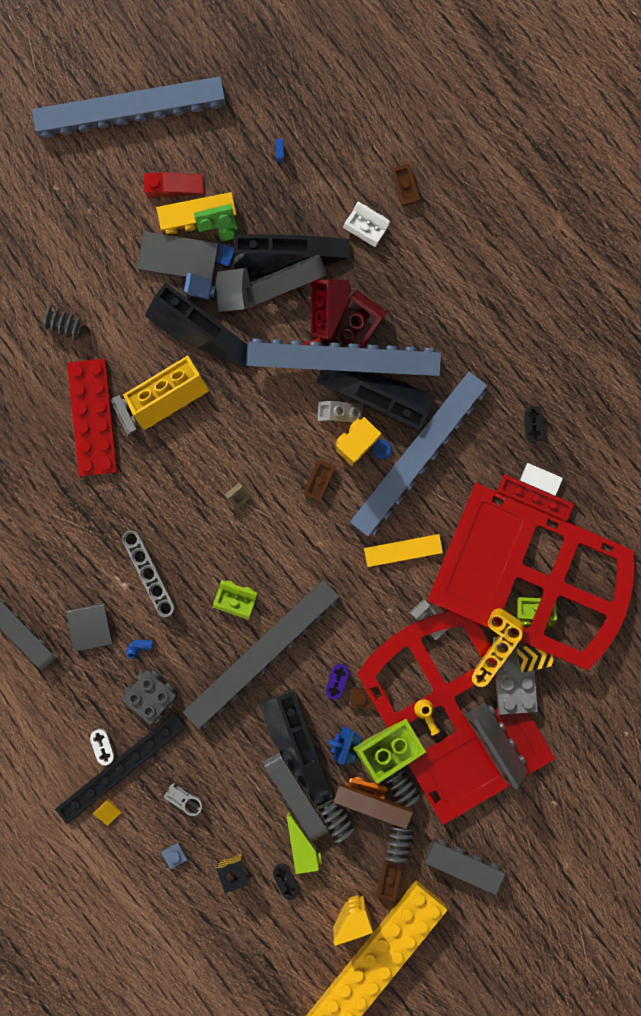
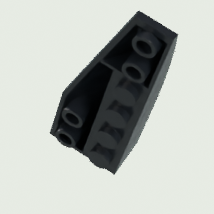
[234,234,349,277]
[145,282,250,369]
[316,370,435,432]
[258,689,333,804]

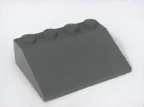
[464,703,528,789]

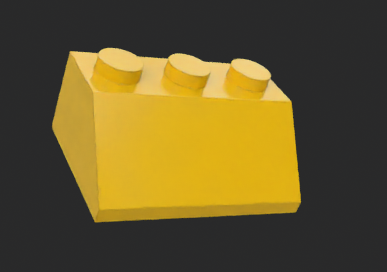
[333,895,373,946]

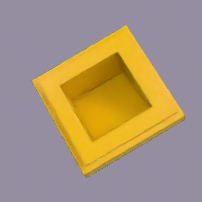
[93,798,122,826]

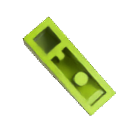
[287,813,322,874]

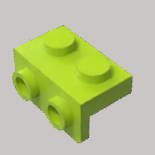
[212,580,258,620]

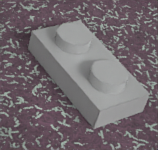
[111,395,137,436]

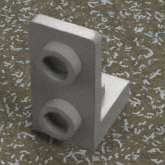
[318,401,363,423]
[409,599,449,640]

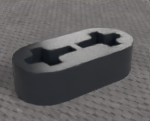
[524,406,543,443]
[273,863,299,900]

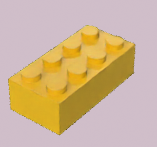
[336,417,381,466]

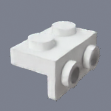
[343,202,390,247]

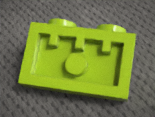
[517,597,557,629]

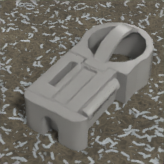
[164,783,204,816]

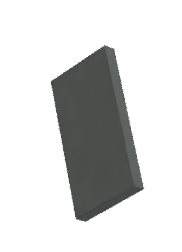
[137,231,219,281]

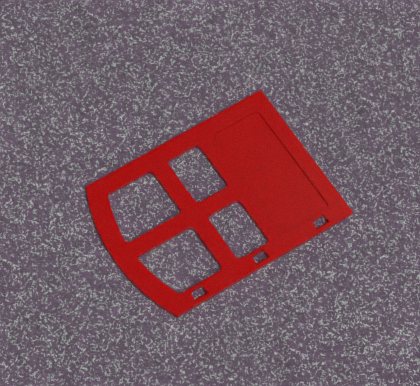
[427,483,634,670]
[357,611,555,825]

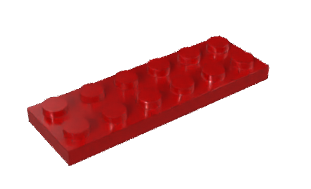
[67,359,118,477]

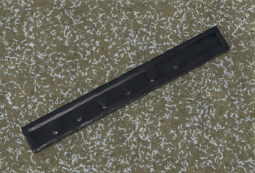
[55,712,187,824]

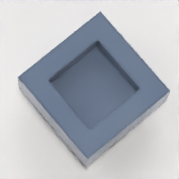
[161,842,188,869]

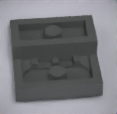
[215,268,251,312]
[67,603,113,651]

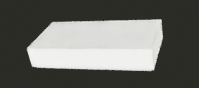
[520,463,563,496]

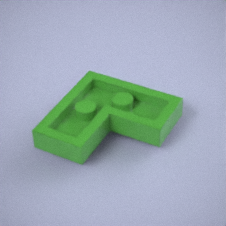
[194,204,239,242]

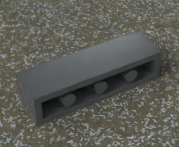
[424,838,505,895]

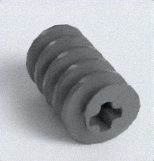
[43,305,86,341]
[385,767,420,808]
[317,799,355,843]
[385,823,415,864]

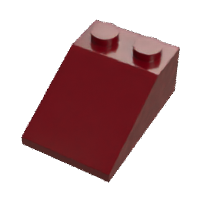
[311,279,351,339]
[322,290,388,348]

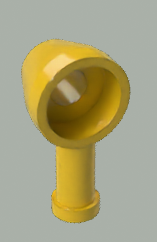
[414,699,440,735]

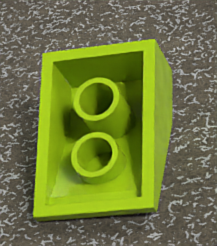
[353,719,426,784]

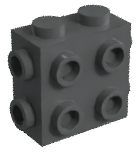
[122,669,177,725]

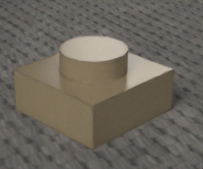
[225,482,252,509]

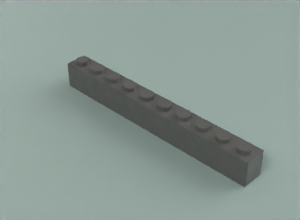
[183,579,339,729]

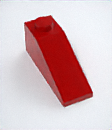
[143,172,204,198]

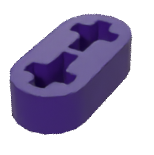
[326,663,349,700]

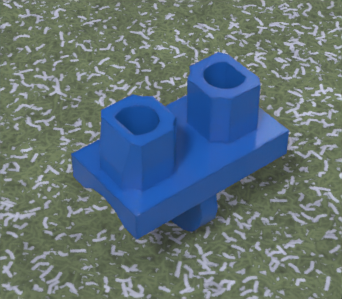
[327,726,362,765]

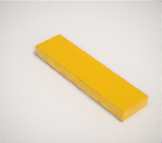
[364,534,443,567]

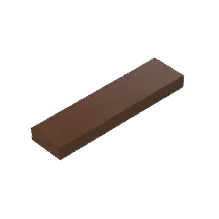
[333,783,413,829]

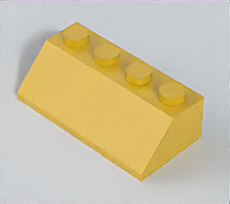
[123,356,209,430]

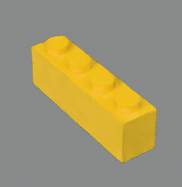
[156,192,237,235]

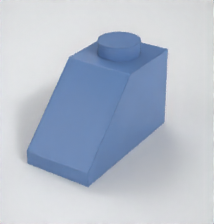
[184,273,216,302]

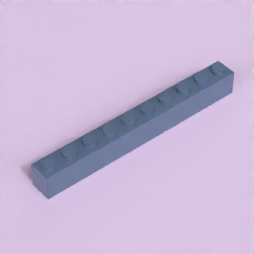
[32,76,226,138]
[246,338,441,376]
[350,371,487,537]

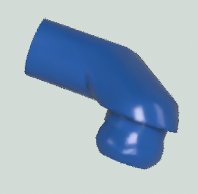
[126,639,153,659]

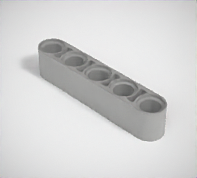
[122,531,176,617]

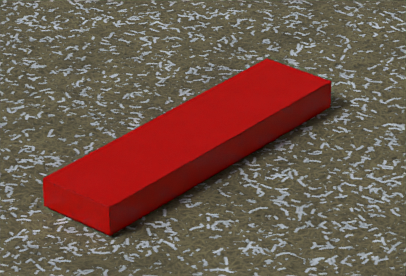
[496,474,575,522]

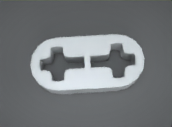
[90,729,115,765]

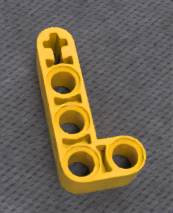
[472,609,524,687]

